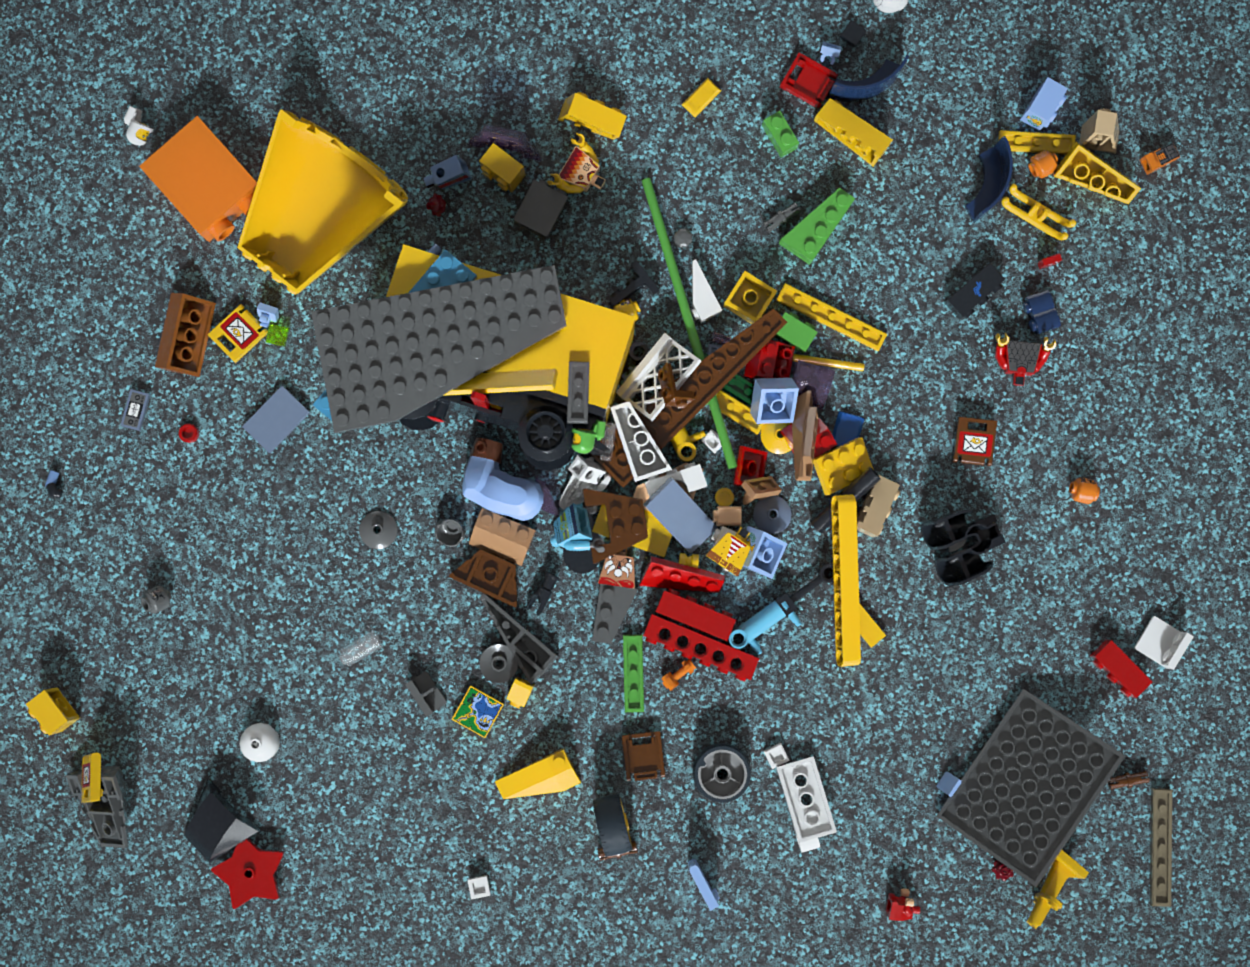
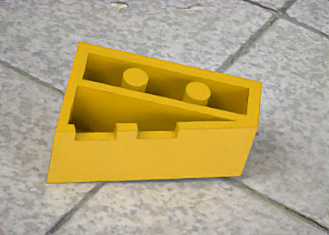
[558,92,627,140]

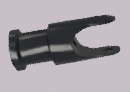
[526,570,560,616]

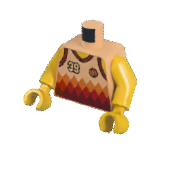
[547,133,606,194]

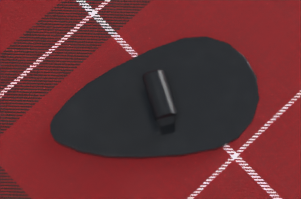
[563,510,600,574]

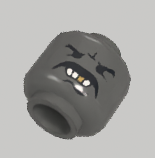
[141,586,172,614]

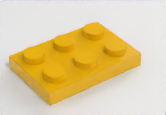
[813,437,874,495]

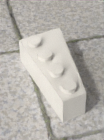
[610,401,672,482]

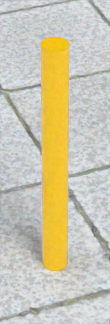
[792,354,864,371]

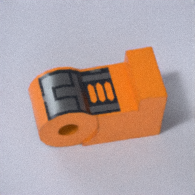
[1140,143,1180,175]

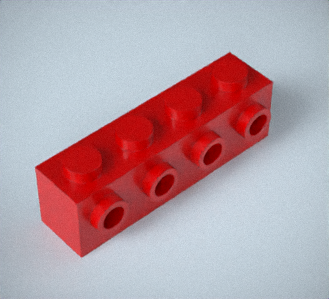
[655,588,736,641]

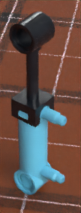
[728,564,834,655]

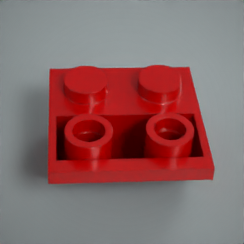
[744,340,795,379]

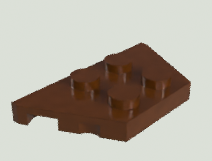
[449,549,517,608]

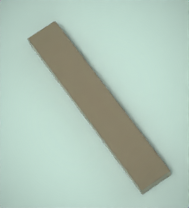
[1150,788,1173,907]

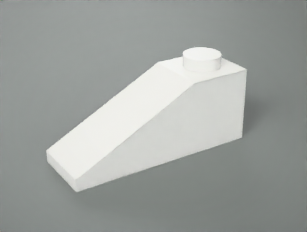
[691,260,722,323]

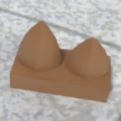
[741,476,782,505]

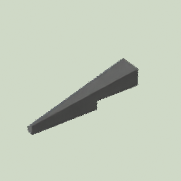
[480,593,559,684]

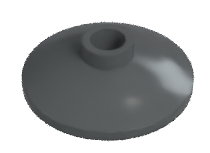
[359,511,398,549]
[479,644,518,683]

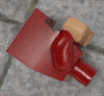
[886,888,920,921]

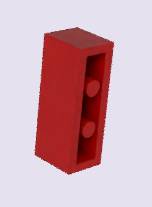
[1090,639,1152,698]

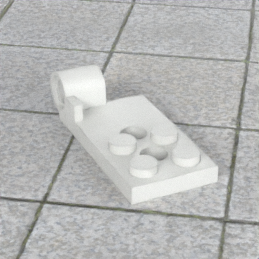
[776,756,837,853]

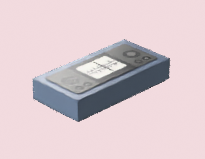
[120,389,151,431]

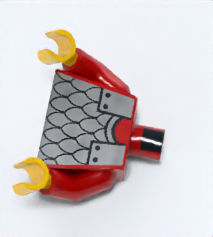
[995,333,1056,386]

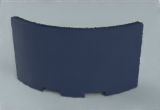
[829,55,909,102]
[965,136,1013,223]

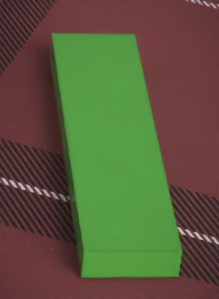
[623,634,644,712]

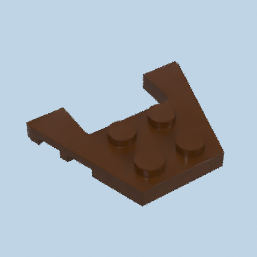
[582,489,648,564]

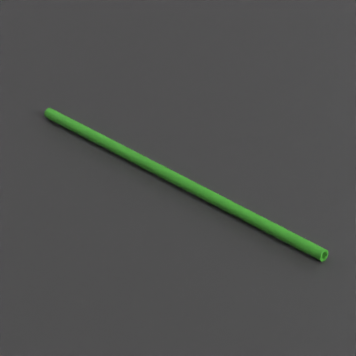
[642,178,737,469]

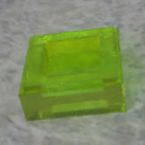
[266,324,289,347]

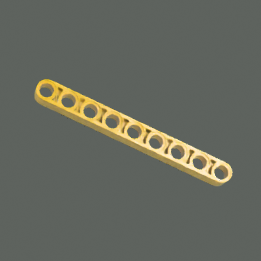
[831,494,861,667]

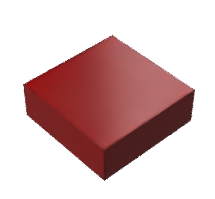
[1038,253,1062,269]

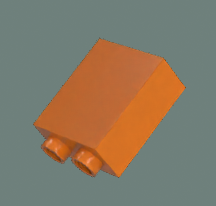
[139,116,257,242]

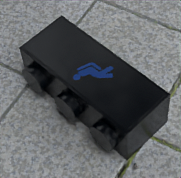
[945,262,1005,320]

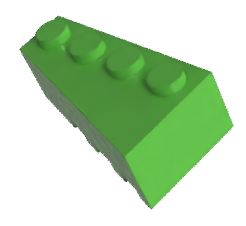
[779,188,855,265]

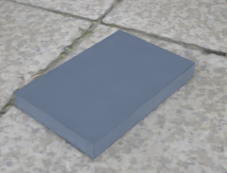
[242,386,310,454]

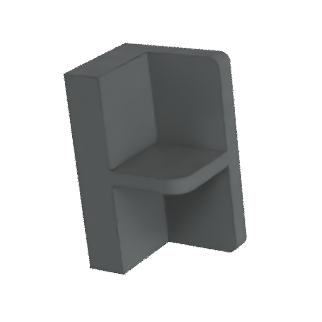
[405,671,447,717]

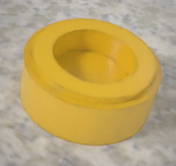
[715,488,734,506]

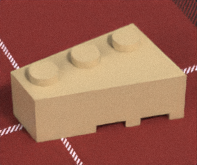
[1079,108,1119,154]
[857,475,900,537]

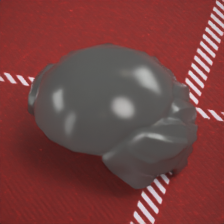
[435,518,465,547]

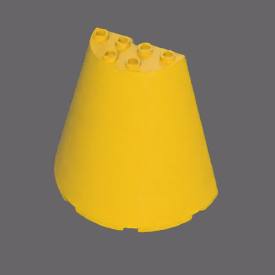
[237,109,408,295]

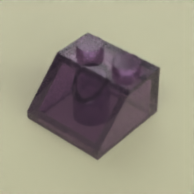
[792,360,835,410]

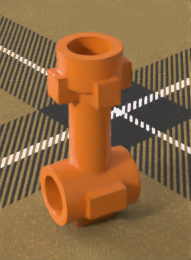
[661,659,696,691]

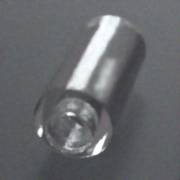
[338,630,383,667]

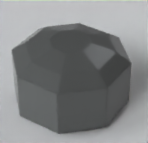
[674,229,692,248]

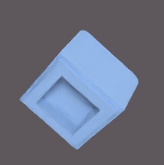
[936,771,962,797]

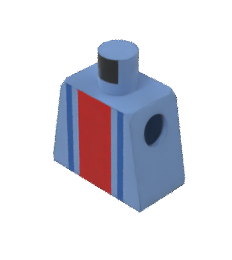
[424,155,472,189]

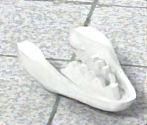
[559,457,612,510]

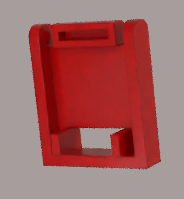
[780,53,838,109]

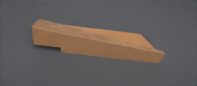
[792,391,819,481]

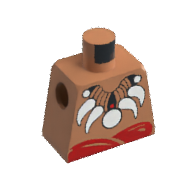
[598,549,635,589]

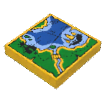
[451,685,504,738]

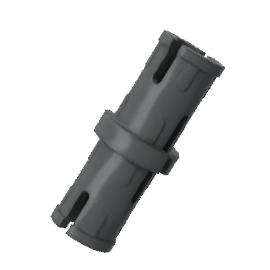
[762,202,801,233]

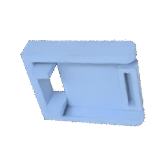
[688,859,720,911]

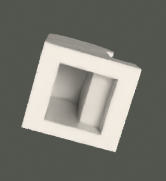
[568,455,607,484]

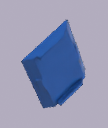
[832,411,865,447]

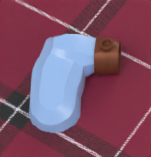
[462,438,544,521]

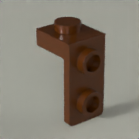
[658,363,695,408]

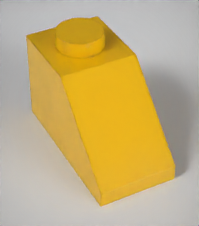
[507,677,535,708]

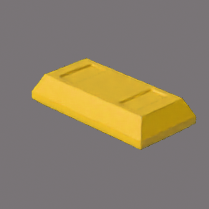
[682,78,721,117]

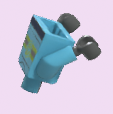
[550,503,605,553]

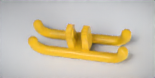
[1001,184,1076,240]

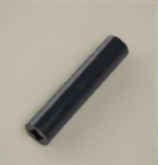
[810,466,881,533]

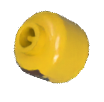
[613,298,641,321]

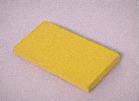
[592,505,672,558]

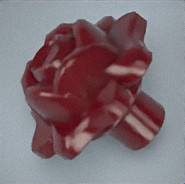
[426,193,446,217]
[991,860,1014,881]

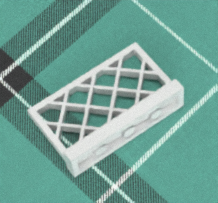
[616,333,701,421]

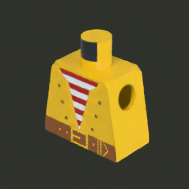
[706,527,751,576]

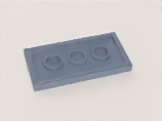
[643,477,718,554]

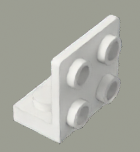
[1134,616,1194,670]

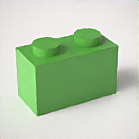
[762,111,799,158]
[775,312,818,354]

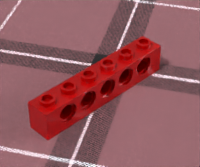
[643,614,759,682]

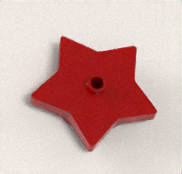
[211,838,284,909]

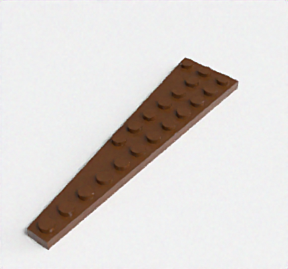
[590,308,788,488]

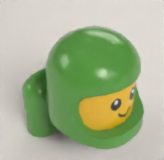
[571,419,606,454]

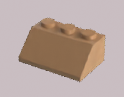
[469,508,536,566]

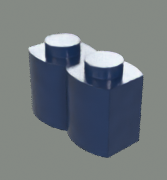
[1023,290,1061,335]

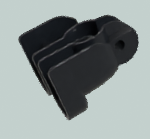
[920,509,1006,586]

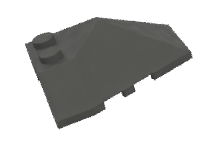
[66,766,128,848]

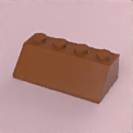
[155,293,216,377]

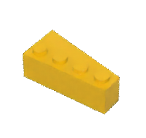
[814,98,893,167]
[1053,141,1141,204]

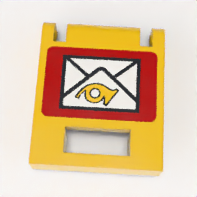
[207,304,269,363]
[81,753,103,803]

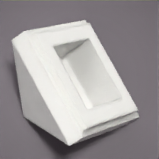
[701,429,722,454]

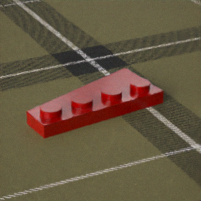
[639,556,725,593]

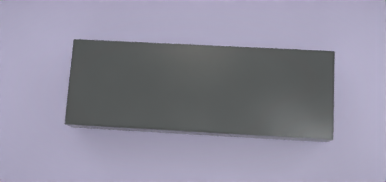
[567,361,589,424]

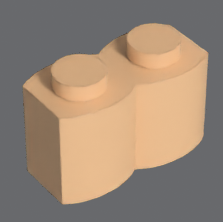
[712,506,742,526]

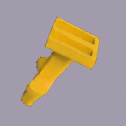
[1026,850,1089,929]

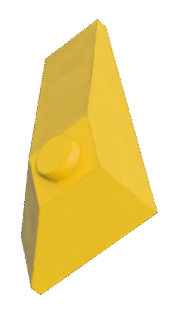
[495,748,581,799]

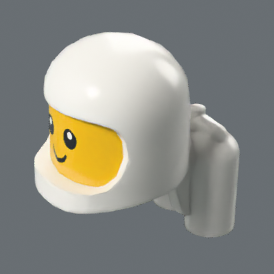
[124,106,154,146]

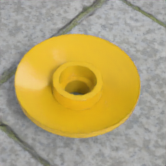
[760,423,791,454]

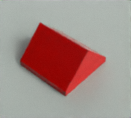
[732,446,768,487]

